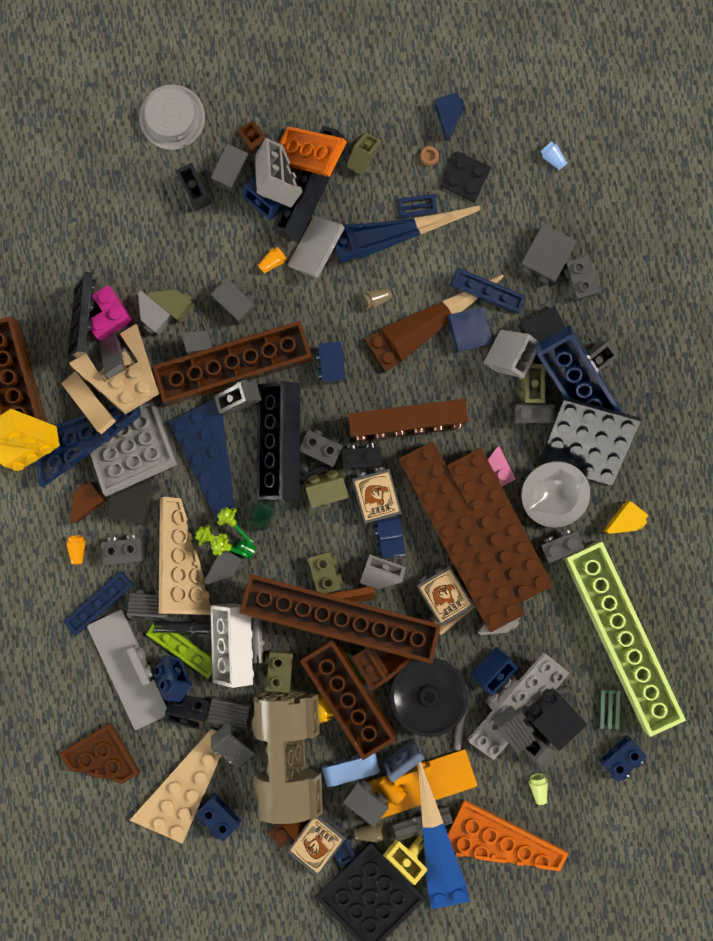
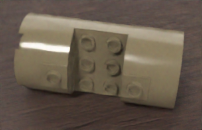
[251,690,323,824]

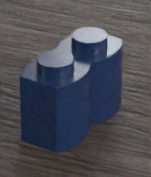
[374,517,405,559]

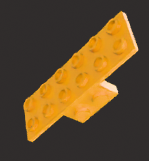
[366,749,477,819]

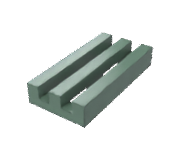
[599,689,621,730]

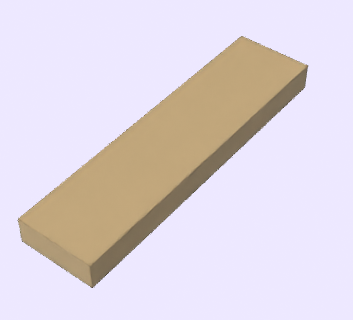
[61,371,116,434]

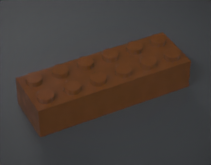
[0,316,47,422]
[348,399,468,442]
[300,638,397,760]

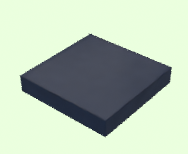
[447,307,493,353]

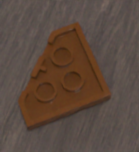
[60,722,140,784]

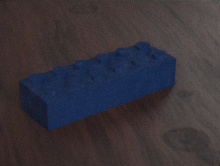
[535,325,626,414]

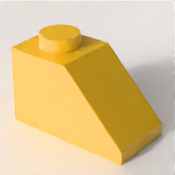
[603,501,649,534]

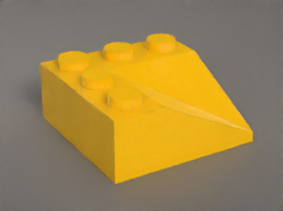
[0,409,60,471]

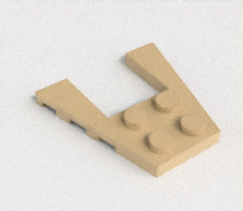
[69,324,159,414]

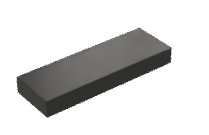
[99,332,125,379]

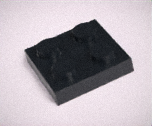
[441,151,491,203]

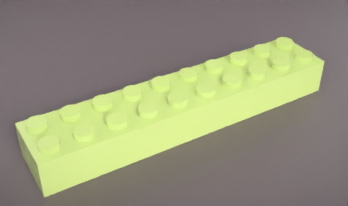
[563,541,686,737]

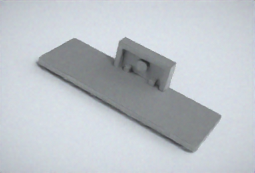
[87,610,167,730]
[468,653,569,759]

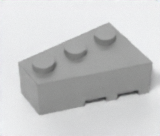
[255,138,303,207]

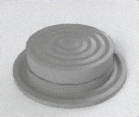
[139,85,205,150]
[521,461,590,528]

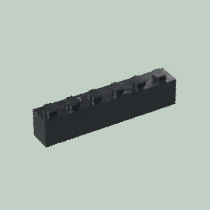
[272,126,348,243]

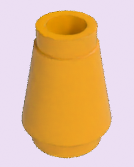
[258,246,287,273]
[66,535,86,564]
[378,776,407,806]

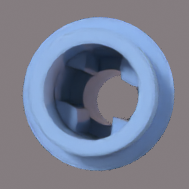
[540,141,568,170]

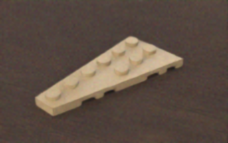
[159,497,211,615]
[130,728,221,844]

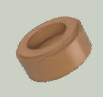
[420,146,439,167]

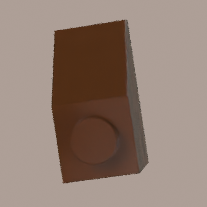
[70,481,108,523]

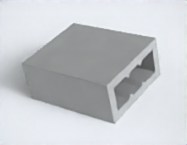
[483,330,539,378]

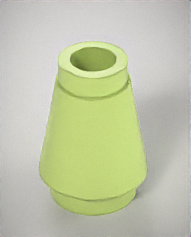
[529,773,548,805]

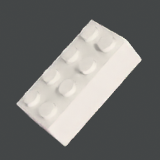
[210,603,254,688]

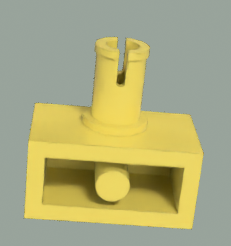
[383,836,428,885]

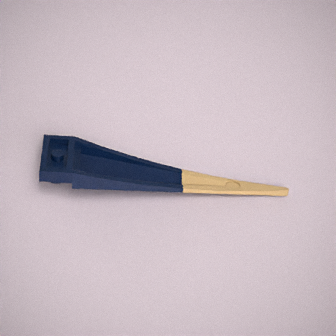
[335,206,480,263]

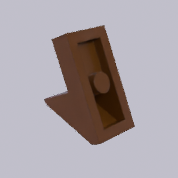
[237,120,266,156]
[268,820,310,848]

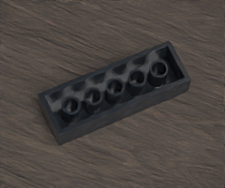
[257,381,301,500]

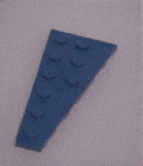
[169,399,237,522]
[36,404,141,488]

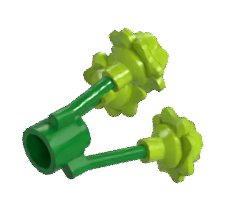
[195,507,256,560]

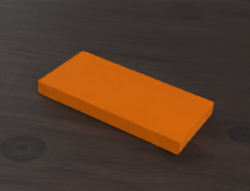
[279,126,347,177]

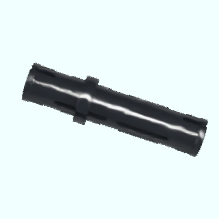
[154,620,211,636]

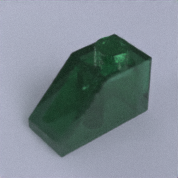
[250,500,278,531]

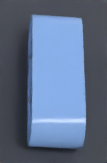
[321,753,380,787]

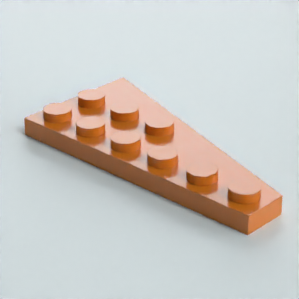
[447,799,568,871]

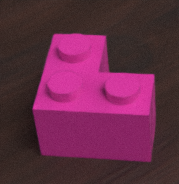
[91,285,134,341]

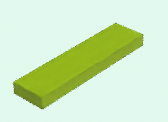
[146,624,213,679]

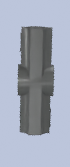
[393,805,453,841]

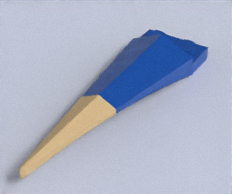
[418,762,470,909]

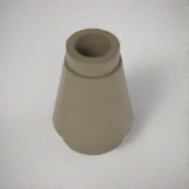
[363,288,392,309]
[355,823,384,843]

